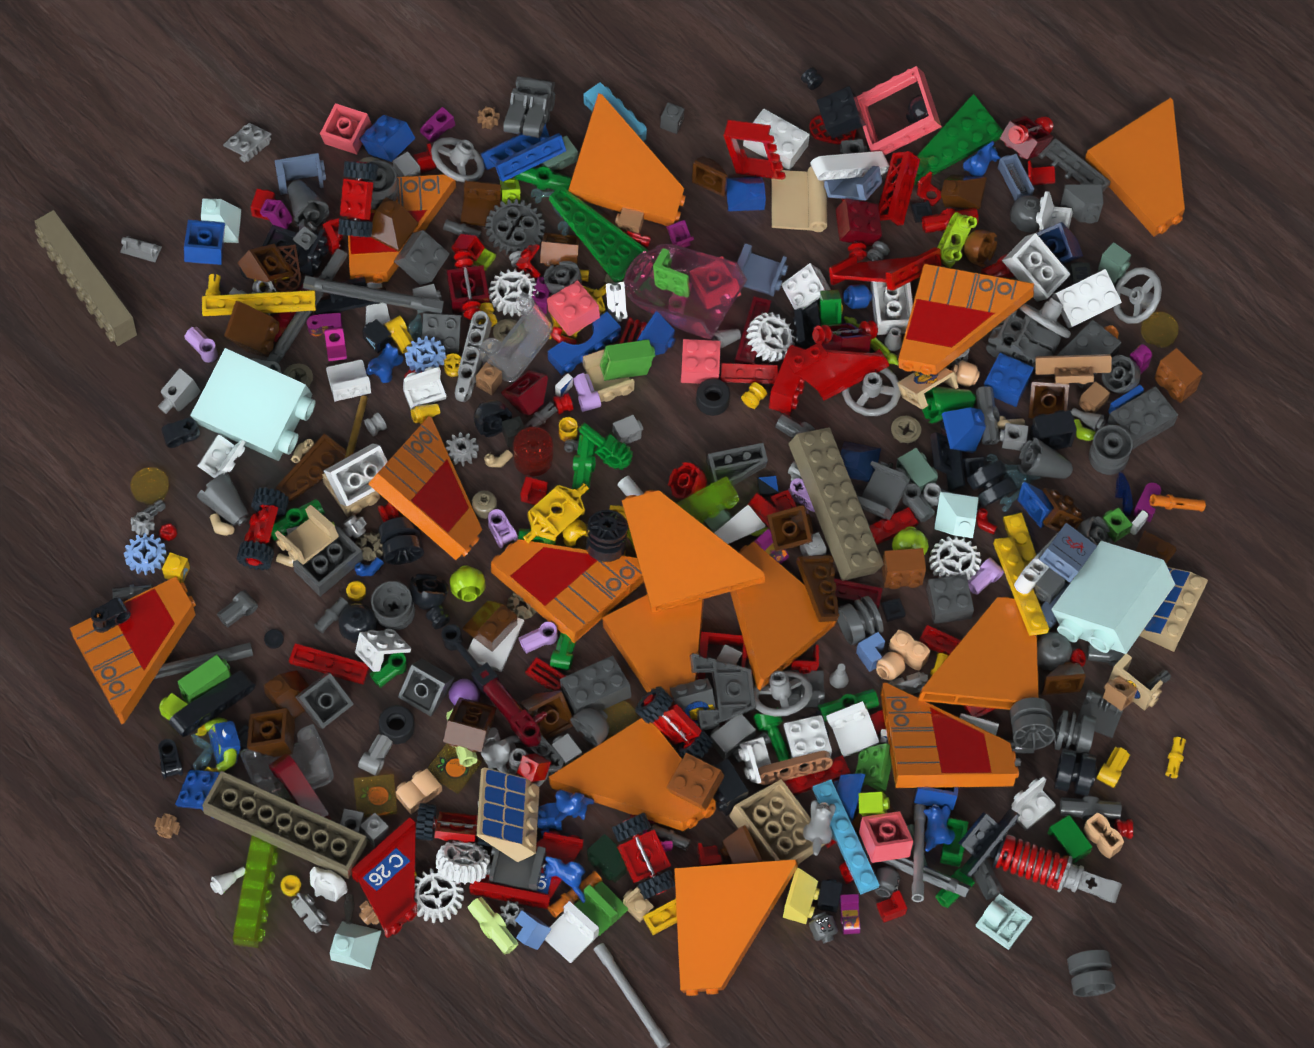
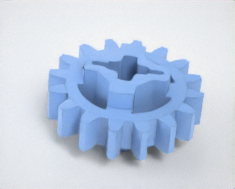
[405,336,446,374]
[124,533,167,575]

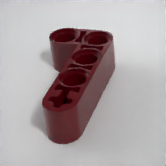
[268,754,331,820]

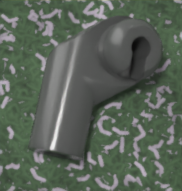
[564,439,579,452]

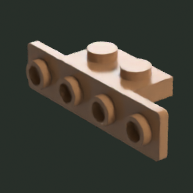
[1035,354,1112,385]

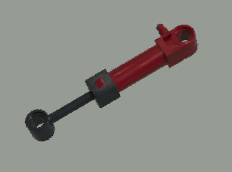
[441,624,547,747]

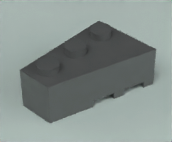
[706,443,768,496]

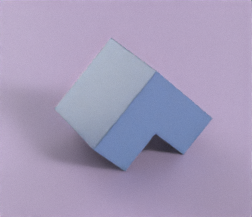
[856,632,885,672]
[515,910,551,950]

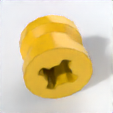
[444,353,461,377]

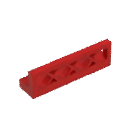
[878,151,920,226]

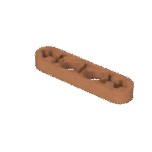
[758,751,833,785]

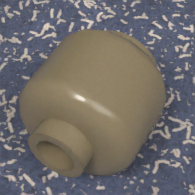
[472,490,497,519]

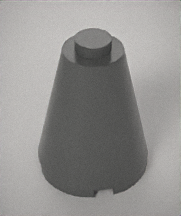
[287,180,329,227]
[1018,438,1073,479]
[197,472,249,526]

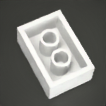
[743,109,810,171]
[1002,233,1070,302]
[1052,269,1122,328]
[870,281,913,335]
[324,443,388,506]

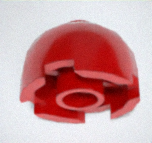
[668,462,707,501]

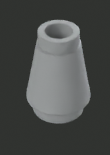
[884,327,903,351]
[712,328,741,348]

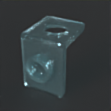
[408,314,423,342]
[192,734,213,770]

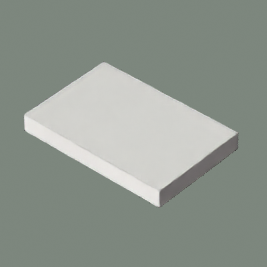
[468,618,524,672]

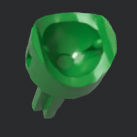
[753,707,790,762]

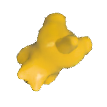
[555,509,587,547]

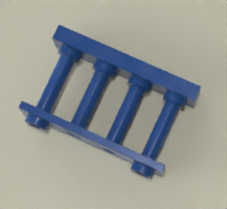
[480,124,566,182]

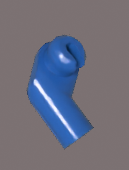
[354,557,384,576]

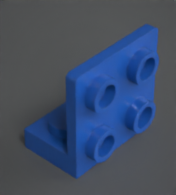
[175,770,220,818]

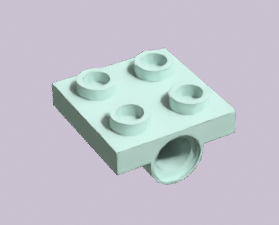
[976,894,1032,950]

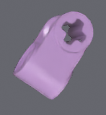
[788,478,815,512]
[488,509,518,548]

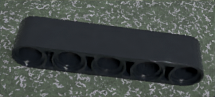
[169,671,256,737]

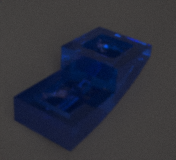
[1115,472,1133,516]

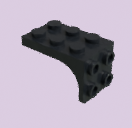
[262,225,329,277]

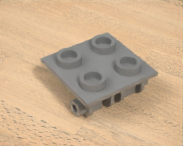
[223,123,271,163]

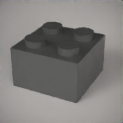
[394,230,449,285]
[926,575,974,624]
[295,673,354,729]

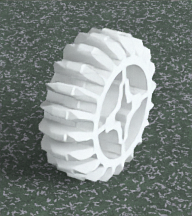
[489,268,539,317]
[746,312,795,363]
[929,536,981,580]
[436,840,490,884]
[414,869,464,923]

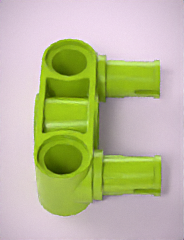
[937,212,977,268]

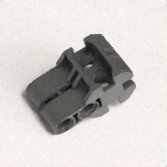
[503,76,556,138]
[986,311,1061,369]

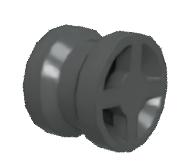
[867,241,890,261]

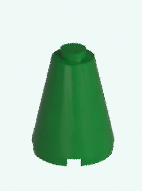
[922,386,976,423]

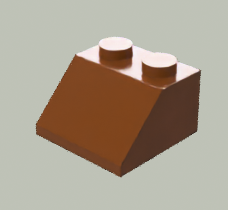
[540,232,581,267]

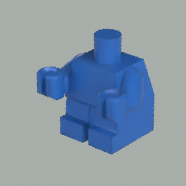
[537,803,562,839]

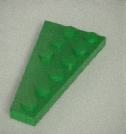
[914,94,1004,185]
[548,185,648,283]

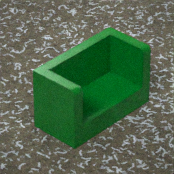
[820,290,841,326]
[1048,815,1092,864]
[940,818,968,867]

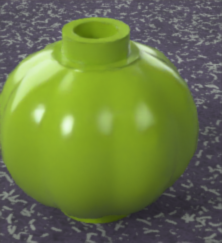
[892,527,929,555]
[450,565,485,602]

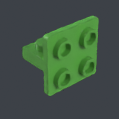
[855,743,891,792]
[574,881,628,936]

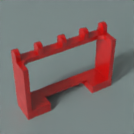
[723,120,786,180]
[697,632,753,710]

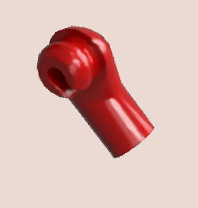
[551,326,576,345]
[976,508,998,535]

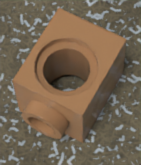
[615,207,644,234]
[476,362,502,395]
[1079,382,1110,413]
[1103,676,1138,711]

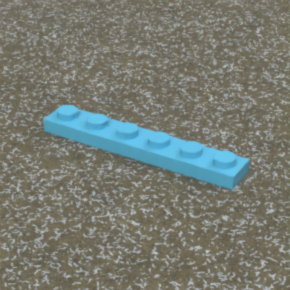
[812,780,879,895]

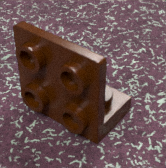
[461,181,502,226]
[1042,487,1085,532]

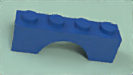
[548,311,621,376]

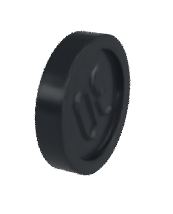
[264,629,284,649]

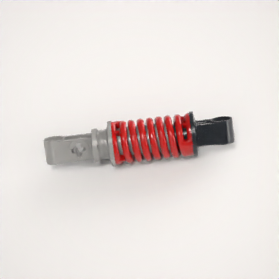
[989,833,1122,903]

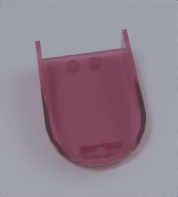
[624,244,747,340]

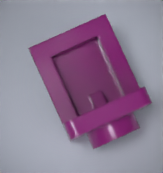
[667,220,694,249]

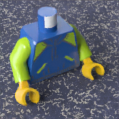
[193,717,240,772]

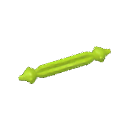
[844,316,899,366]

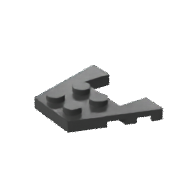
[690,654,756,730]

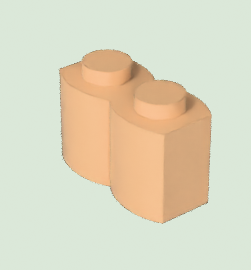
[888,630,930,671]
[396,769,442,814]
[1083,813,1124,859]

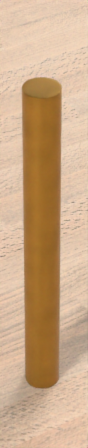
[344,396,368,459]

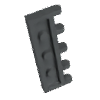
[1038,138,1111,192]

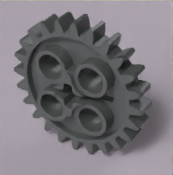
[485,199,545,255]

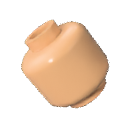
[951,360,980,387]
[876,652,905,681]

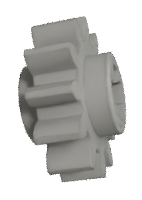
[445,432,479,466]

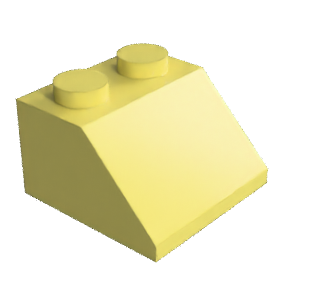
[783,868,820,924]

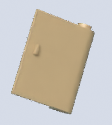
[771,166,827,232]

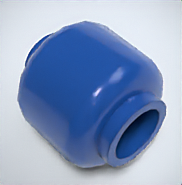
[843,284,872,309]

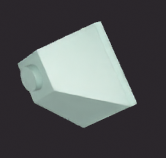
[201,198,241,243]
[934,491,978,538]
[330,921,381,970]

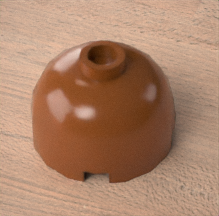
[963,229,997,267]

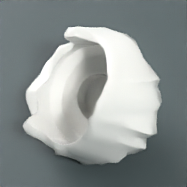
[310,867,348,902]

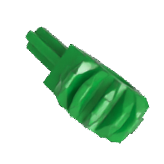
[578,423,633,470]

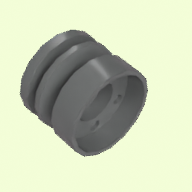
[371,581,415,631]
[837,596,884,645]
[1054,710,1096,755]

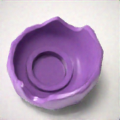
[449,679,481,705]

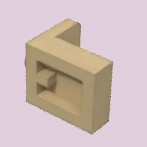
[623,887,654,922]

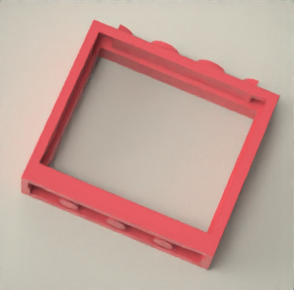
[857,66,942,155]

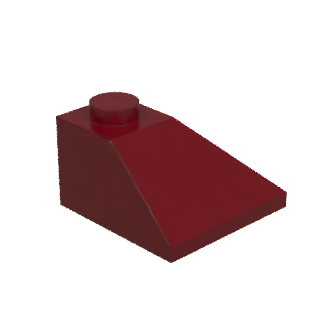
[501,370,548,415]

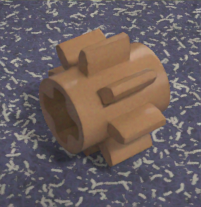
[477,106,500,130]
[154,814,180,838]
[359,900,379,925]

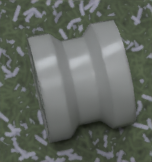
[364,413,387,436]

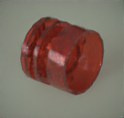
[513,427,553,477]

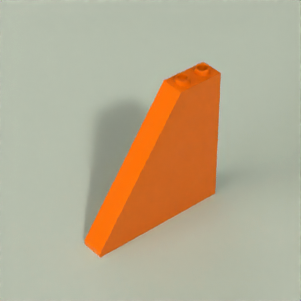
[568,93,686,226]
[1085,98,1185,237]
[622,490,765,613]
[730,542,838,690]
[602,594,704,705]
[918,597,1039,710]
[549,718,716,831]
[675,860,798,996]

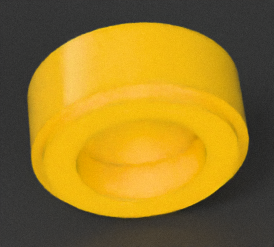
[346,581,366,601]
[281,875,301,896]

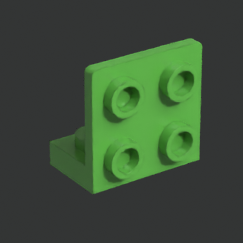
[653,248,690,298]

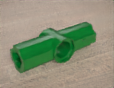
[515,167,572,190]
[572,434,596,493]
[271,499,325,541]
[818,689,879,722]

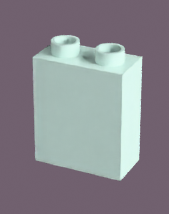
[191,348,315,461]
[1051,541,1175,654]

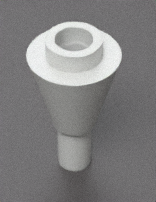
[210,867,247,895]

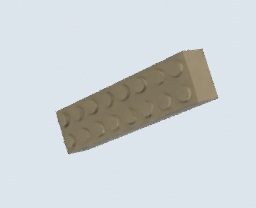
[34,210,137,346]
[788,427,884,581]
[202,771,367,879]

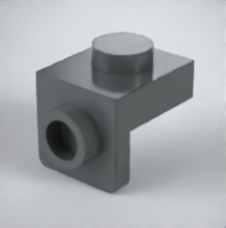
[293,218,318,250]

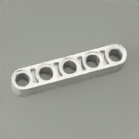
[811,151,889,181]
[1014,533,1058,594]

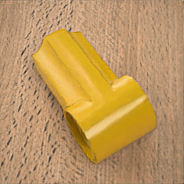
[383,316,414,354]
[1096,747,1130,788]

